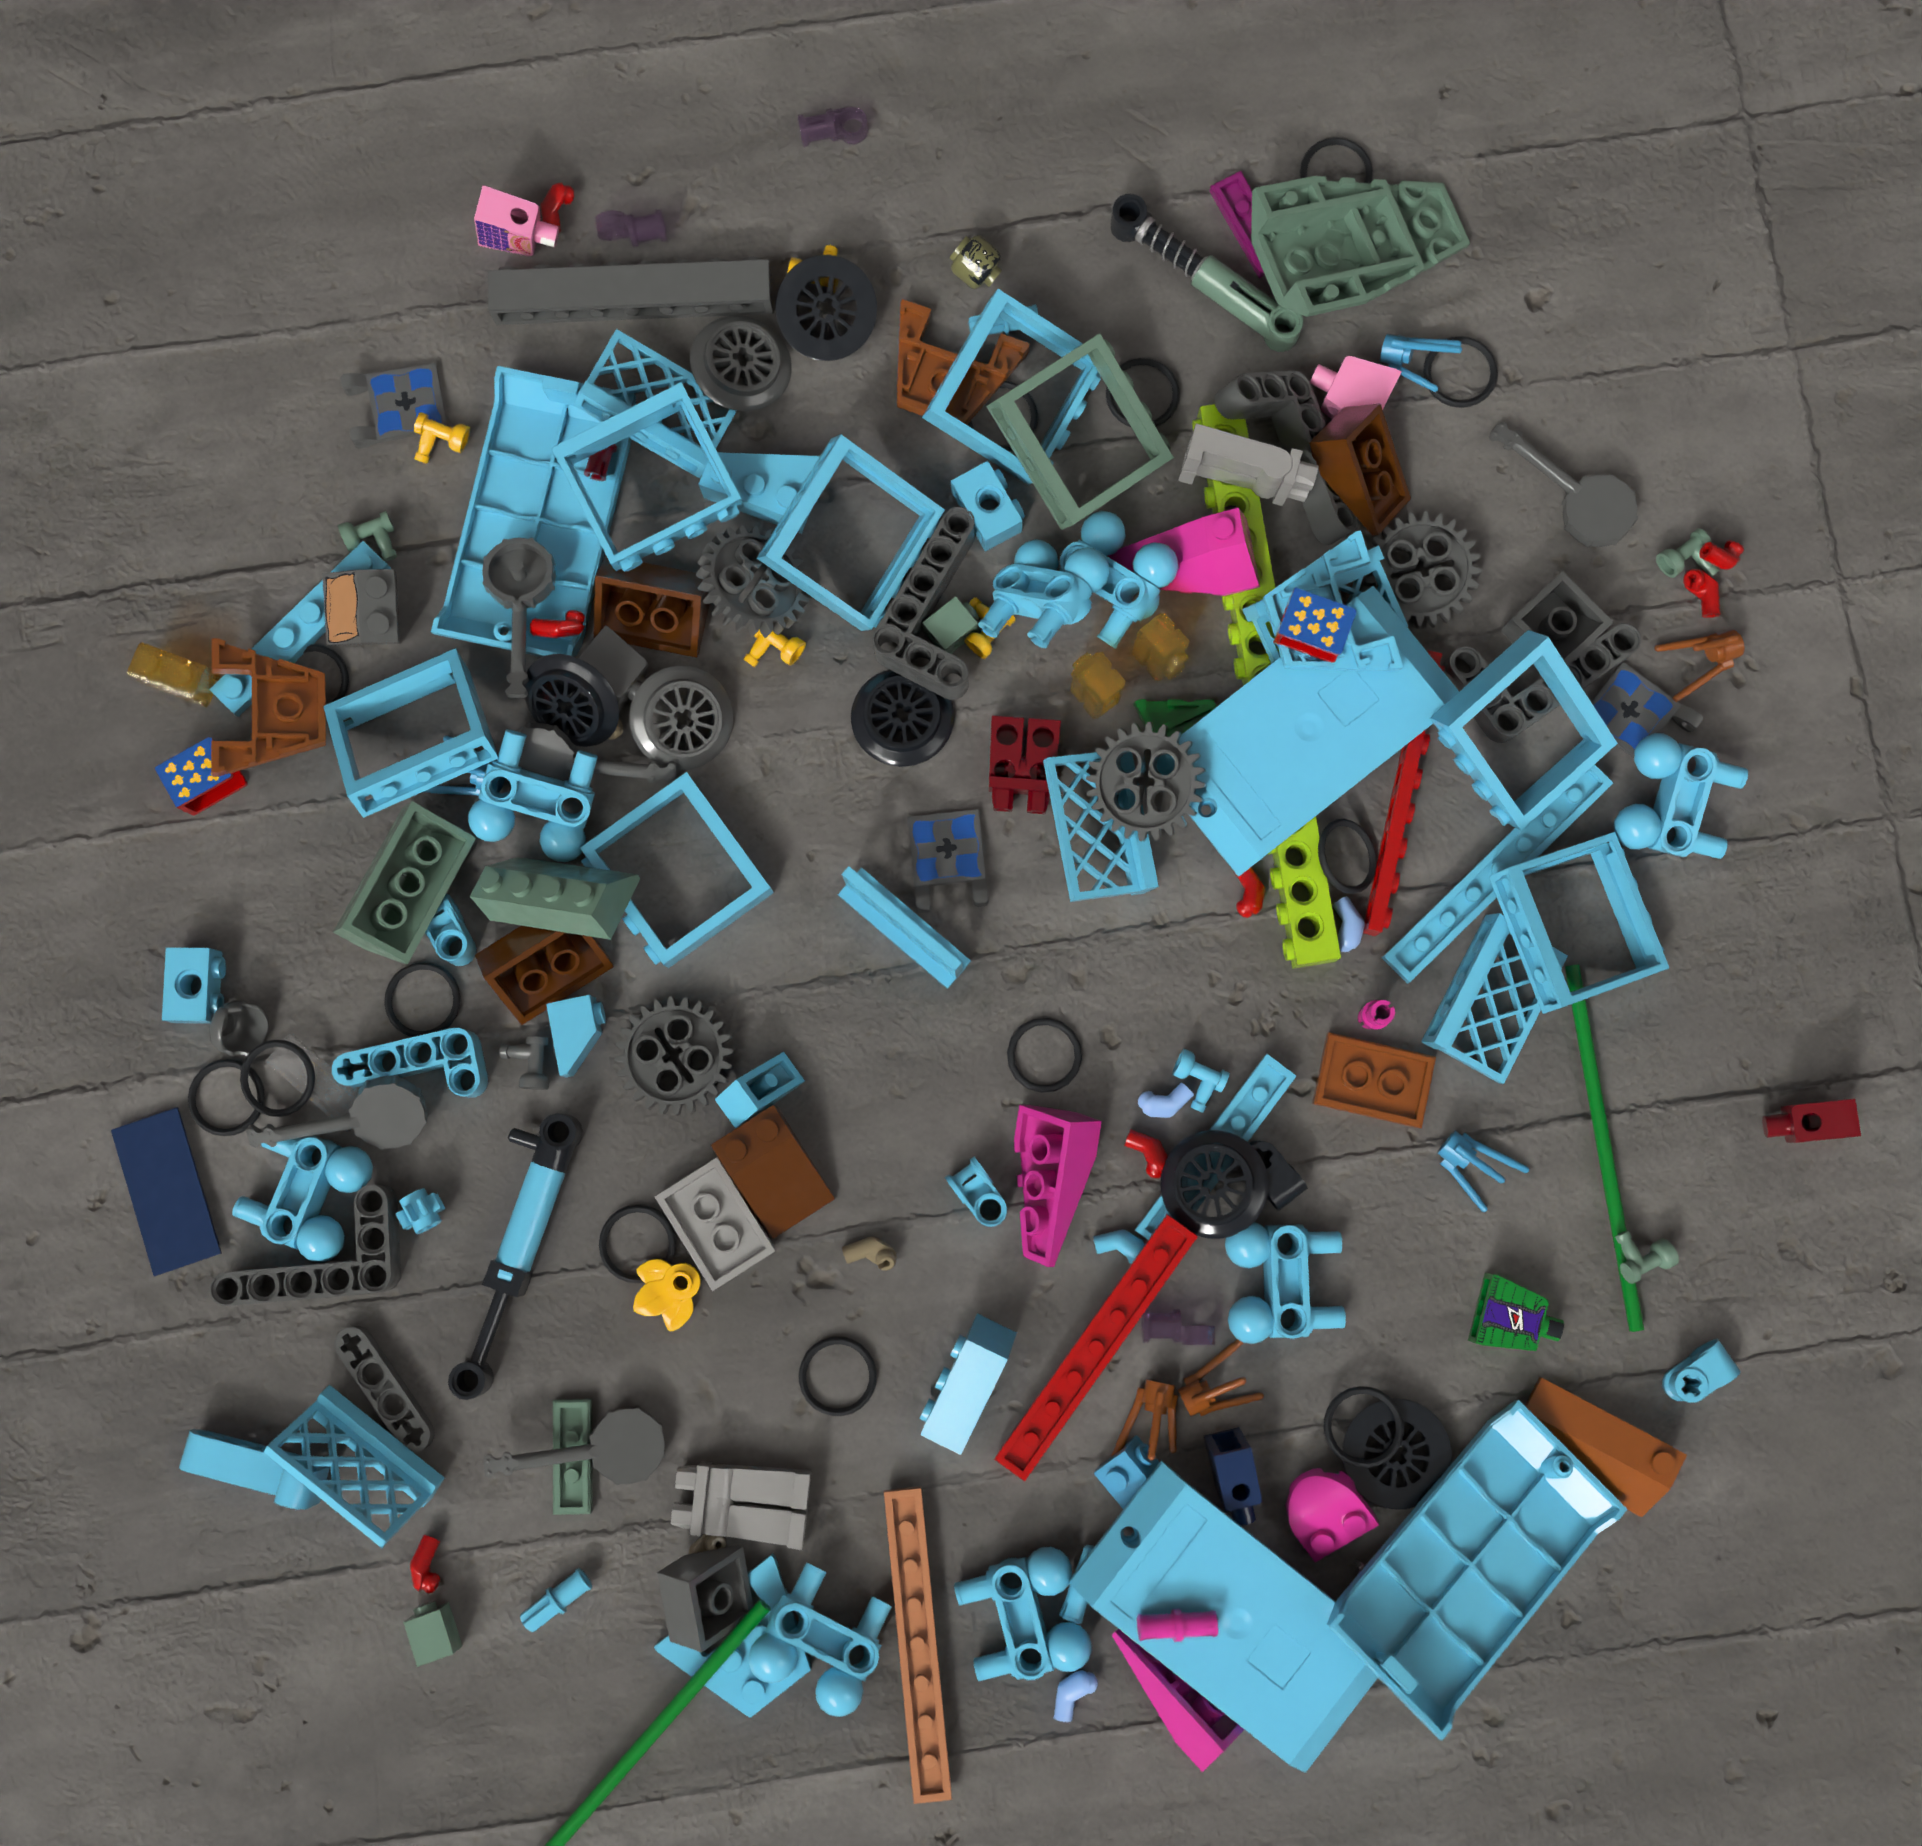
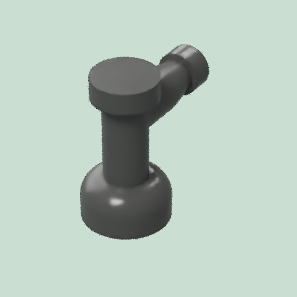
[499,1036,549,1090]

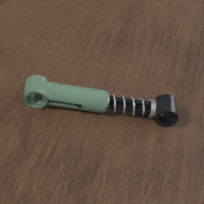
[1110,194,1303,352]

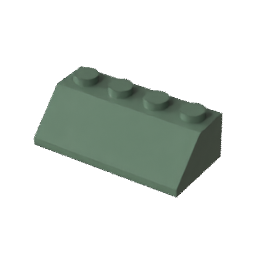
[333,801,476,964]
[470,857,640,940]

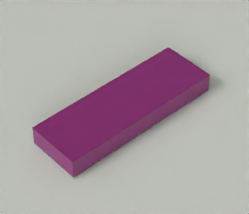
[1209,171,1265,278]

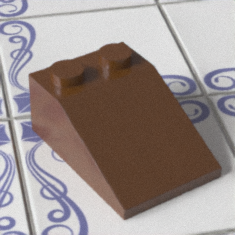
[1309,403,1411,536]
[711,1105,835,1239]

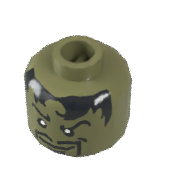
[949,235,1002,289]

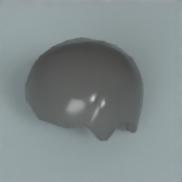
[209,1001,269,1056]

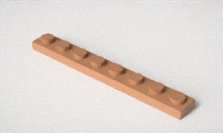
[884,1486,952,1804]

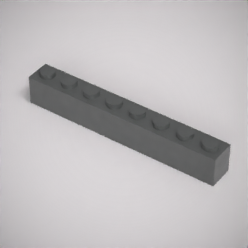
[488,256,773,325]

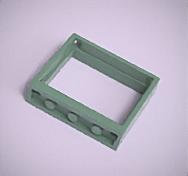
[986,333,1174,530]

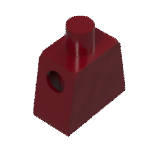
[1762,1099,1861,1143]

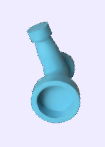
[1172,1049,1230,1113]

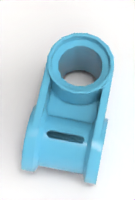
[425,894,476,966]
[945,1156,1007,1227]
[1662,1339,1741,1403]

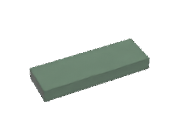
[553,1398,593,1515]

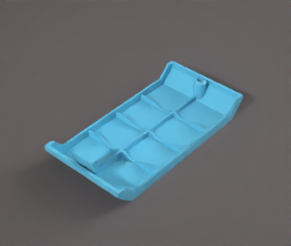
[431,366,636,657]
[1148,586,1459,877]
[1327,1400,1627,1740]
[1068,1460,1378,1773]

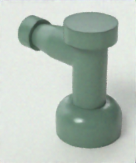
[338,511,397,561]
[1656,528,1720,578]
[1615,1230,1679,1284]

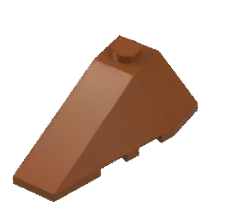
[1525,1377,1687,1517]

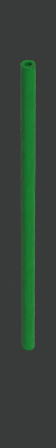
[1565,964,1644,1332]
[544,1599,771,1846]

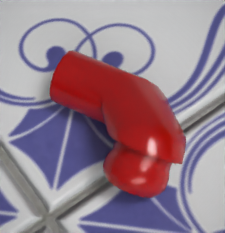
[541,182,575,233]
[1699,540,1744,570]
[1683,569,1721,618]
[530,610,585,638]
[1234,867,1266,918]
[1124,1129,1168,1178]
[410,1535,440,1594]

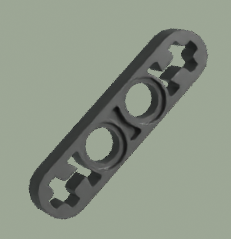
[334,1326,435,1452]

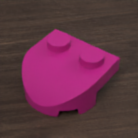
[1285,1468,1379,1562]

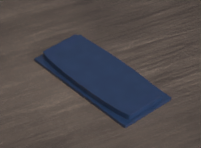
[111,1107,222,1277]

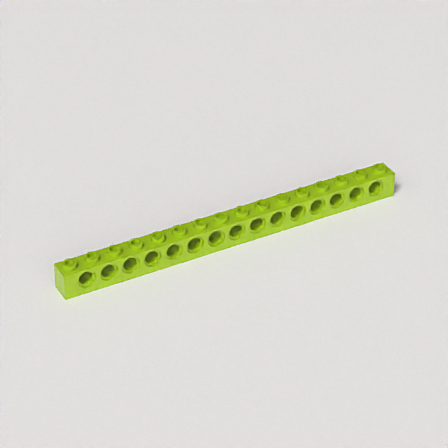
[1192,404,1341,969]

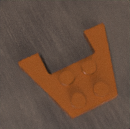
[897,299,1030,425]
[211,638,326,777]

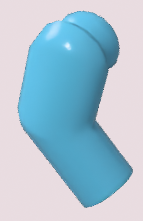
[1093,1229,1145,1264]

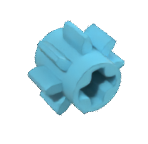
[396,1188,446,1234]

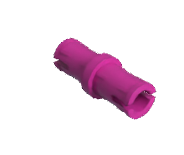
[1358,1000,1395,1030]
[1137,1609,1218,1642]

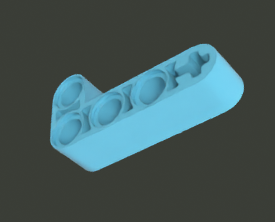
[332,1028,488,1098]
[179,1429,330,1510]

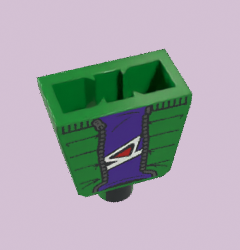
[1468,1273,1564,1351]

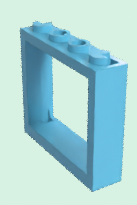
[922,289,1101,485]
[551,382,744,572]
[756,434,945,631]
[1430,630,1618,830]
[323,648,498,818]
[580,772,774,968]
[1489,832,1670,1014]

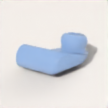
[1332,896,1365,952]
[1138,1082,1194,1118]
[1054,1670,1098,1722]

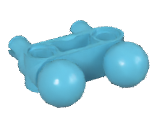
[1060,511,1179,649]
[978,539,1110,648]
[468,729,598,862]
[1614,733,1748,859]
[232,1136,373,1263]
[1225,1222,1346,1344]
[954,1547,1092,1681]
[749,1562,892,1717]

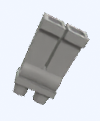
[1178,423,1319,506]
[671,1461,812,1550]

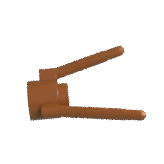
[1655,630,1745,702]
[1178,1339,1264,1417]
[1111,1380,1178,1460]

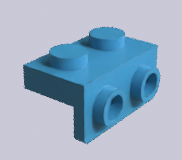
[1094,1436,1160,1509]

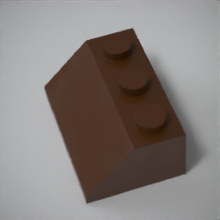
[593,557,710,658]
[475,926,614,1025]

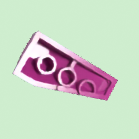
[1108,507,1260,596]
[1014,1104,1102,1267]
[1112,1628,1244,1772]

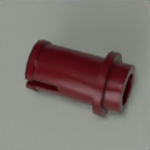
[584,444,617,481]

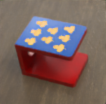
[1273,587,1357,663]
[154,737,248,816]

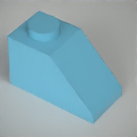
[546,995,606,1078]
[715,1052,805,1129]

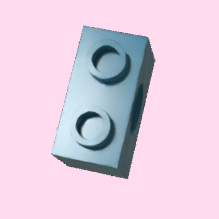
[951,461,1025,552]
[162,948,226,1023]

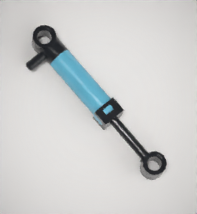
[448,1113,583,1400]

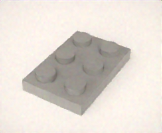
[655,1157,777,1291]

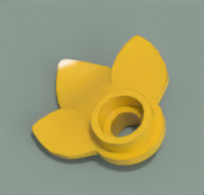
[633,1259,701,1331]

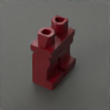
[989,716,1061,815]

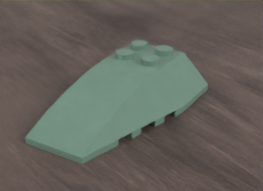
[1251,176,1470,317]

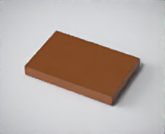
[1312,1032,1436,1129]

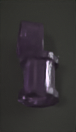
[798,107,869,147]
[595,209,668,247]
[1141,1309,1215,1345]

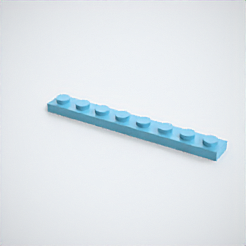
[1381,764,1613,983]

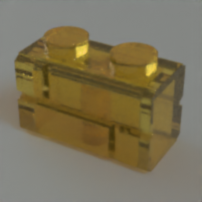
[1132,613,1190,682]
[127,642,220,708]
[1070,652,1126,719]

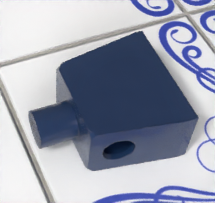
[1203,1427,1262,1525]

